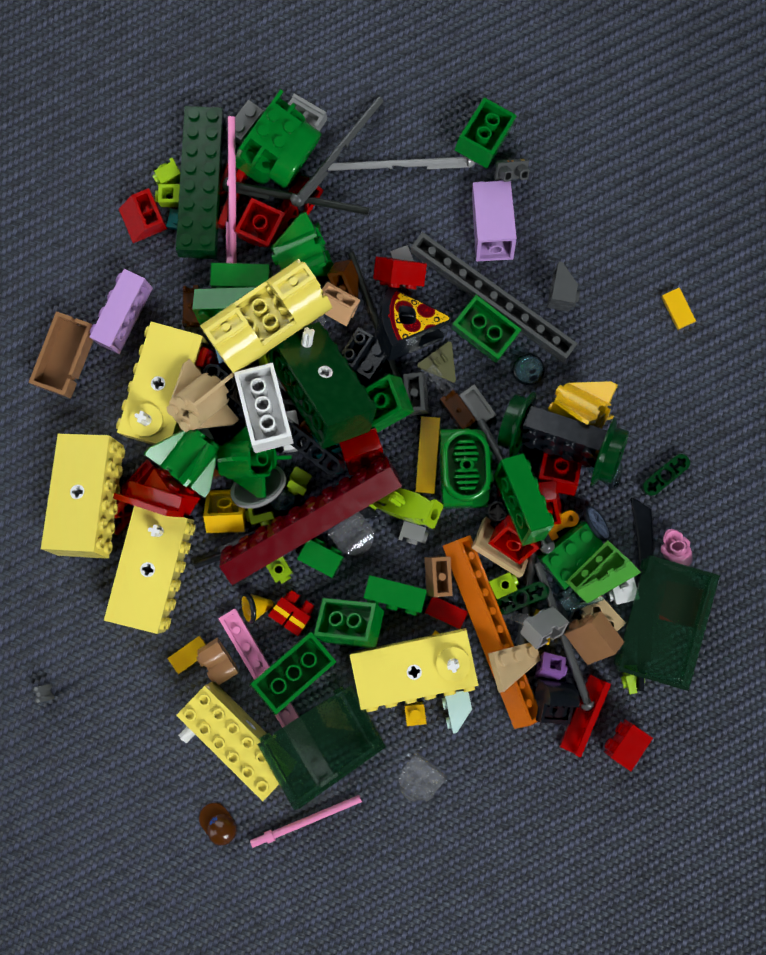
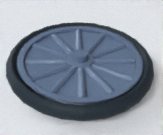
[584,505,610,542]

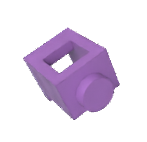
[535,652,568,681]

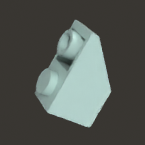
[441,689,472,734]

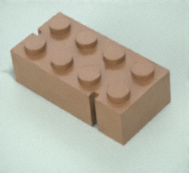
[29,311,93,399]

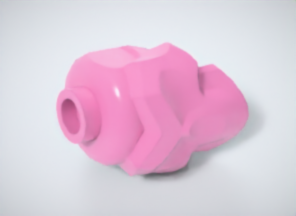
[661,529,693,569]

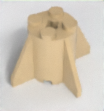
[167,359,239,432]

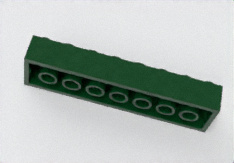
[176,106,225,259]

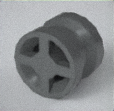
[32,683,55,703]

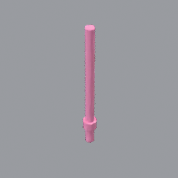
[250,795,362,848]

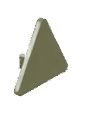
[417,342,456,383]

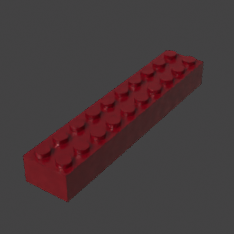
[219,456,402,585]

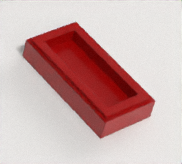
[425,597,468,629]

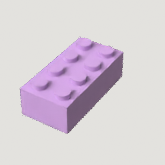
[90,269,153,354]

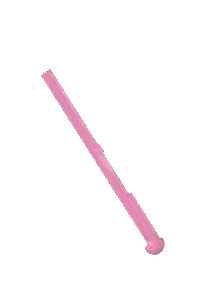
[226,116,237,263]

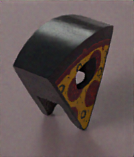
[376,287,450,361]

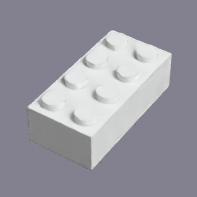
[234,363,294,453]

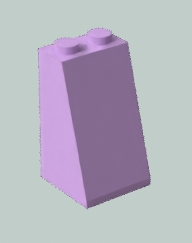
[472,180,517,261]

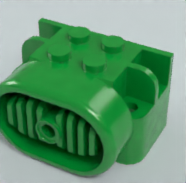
[236,89,321,188]
[439,429,493,509]

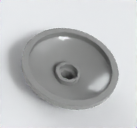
[230,466,286,509]

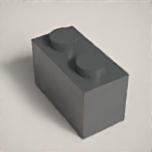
[403,372,429,416]

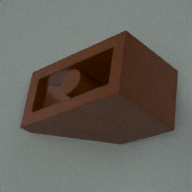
[327,259,358,298]

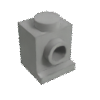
[398,521,428,545]

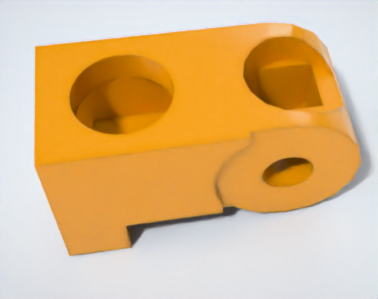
[548,510,579,541]

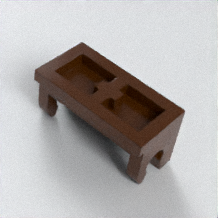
[182,285,201,327]
[439,390,477,429]

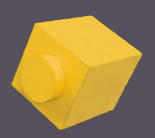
[404,702,427,726]

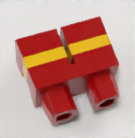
[268,590,315,637]

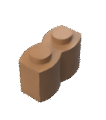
[196,637,239,685]

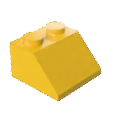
[203,490,246,533]

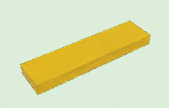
[415,416,440,494]

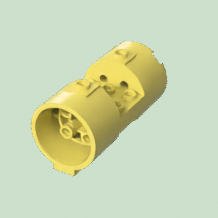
[200,259,332,374]

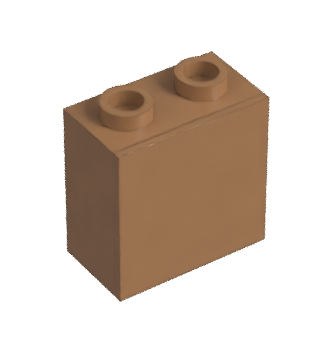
[564,611,624,665]

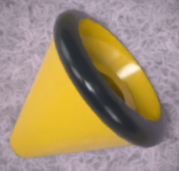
[241,592,274,624]

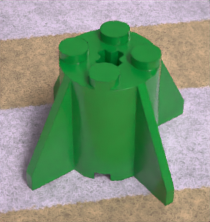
[271,212,334,277]
[217,426,292,498]
[144,429,220,498]

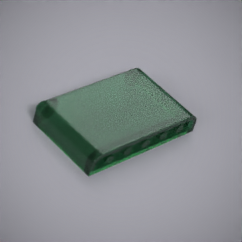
[614,555,720,691]
[257,685,386,810]

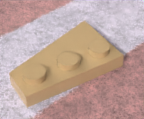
[471,516,528,578]
[488,643,541,693]

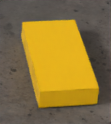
[661,287,696,330]
[167,636,206,674]

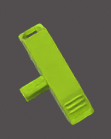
[369,488,443,529]

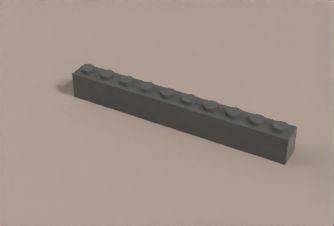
[411,232,578,363]

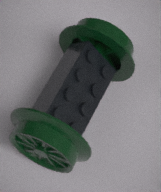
[498,392,629,486]

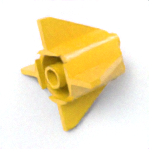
[547,381,618,429]

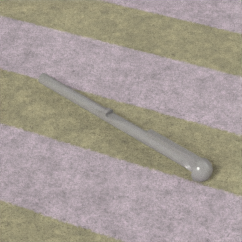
[328,157,475,171]

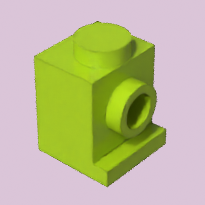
[152,158,181,185]
[155,184,180,207]
[266,556,294,584]
[489,572,519,599]

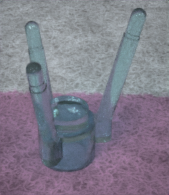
[560,587,604,612]

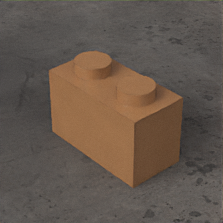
[424,556,453,597]

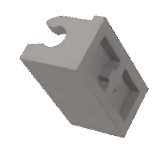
[288,94,327,131]

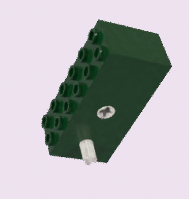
[268,322,377,449]

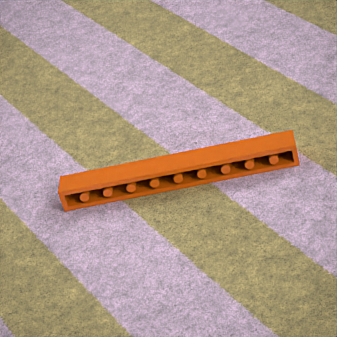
[443,535,538,729]

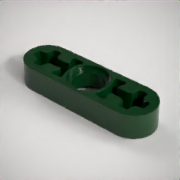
[641,454,690,496]
[497,582,549,615]

